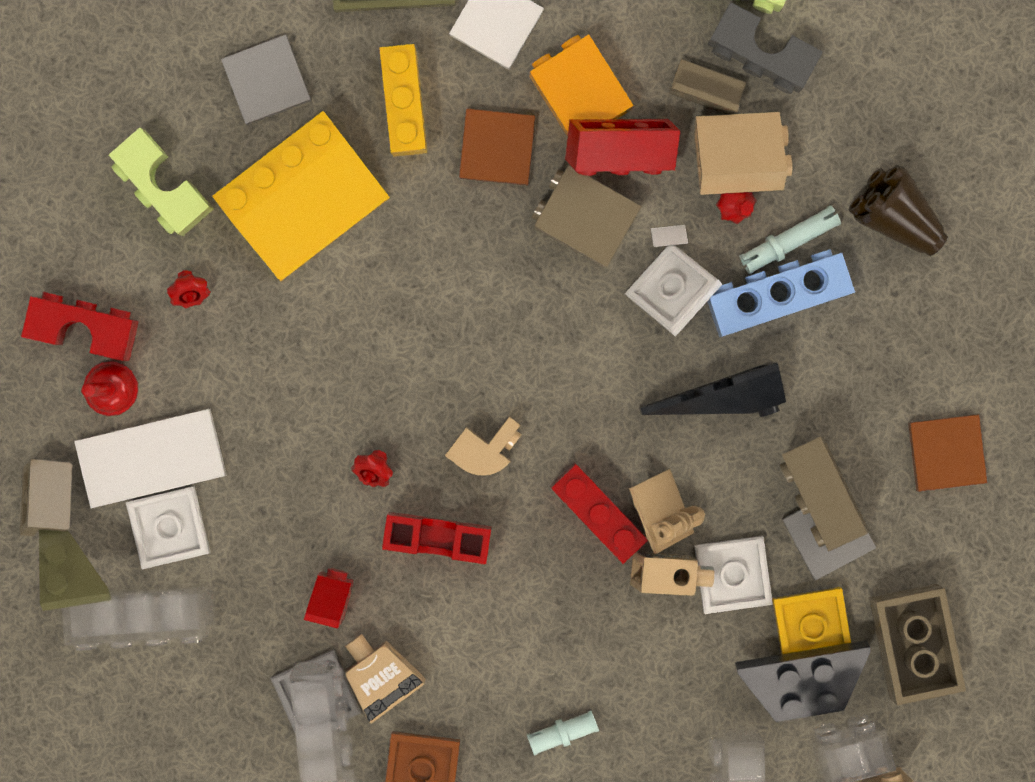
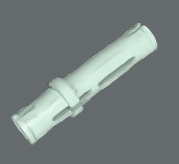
[739,205,841,274]

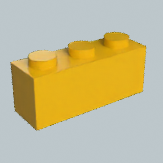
[379,44,428,157]

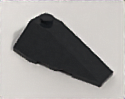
[639,362,786,417]

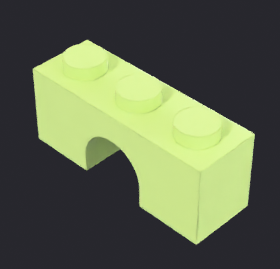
[109,128,214,236]

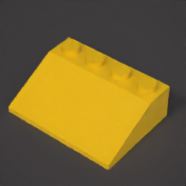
[212,111,390,281]

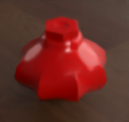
[716,192,757,224]
[167,270,211,309]
[351,450,393,487]

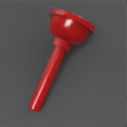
[81,361,139,416]

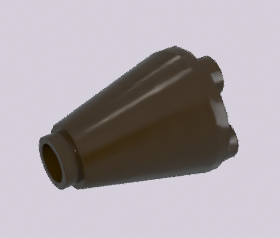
[848,165,948,256]

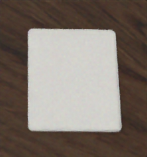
[651,225,688,247]

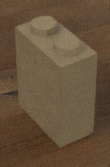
[531,165,642,269]

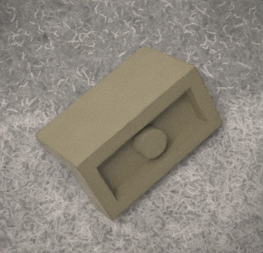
[669,59,746,115]
[20,459,72,536]

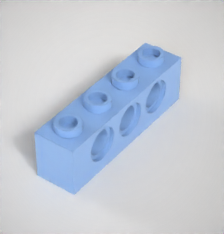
[707,249,855,337]

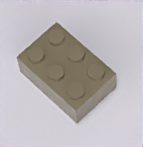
[779,436,869,552]
[869,584,966,705]

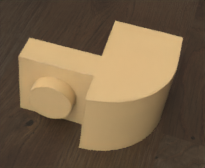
[445,416,522,475]

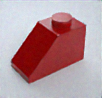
[304,568,354,629]

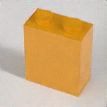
[529,34,634,137]

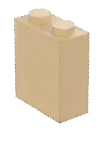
[694,112,792,195]

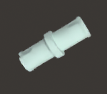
[527,710,599,756]

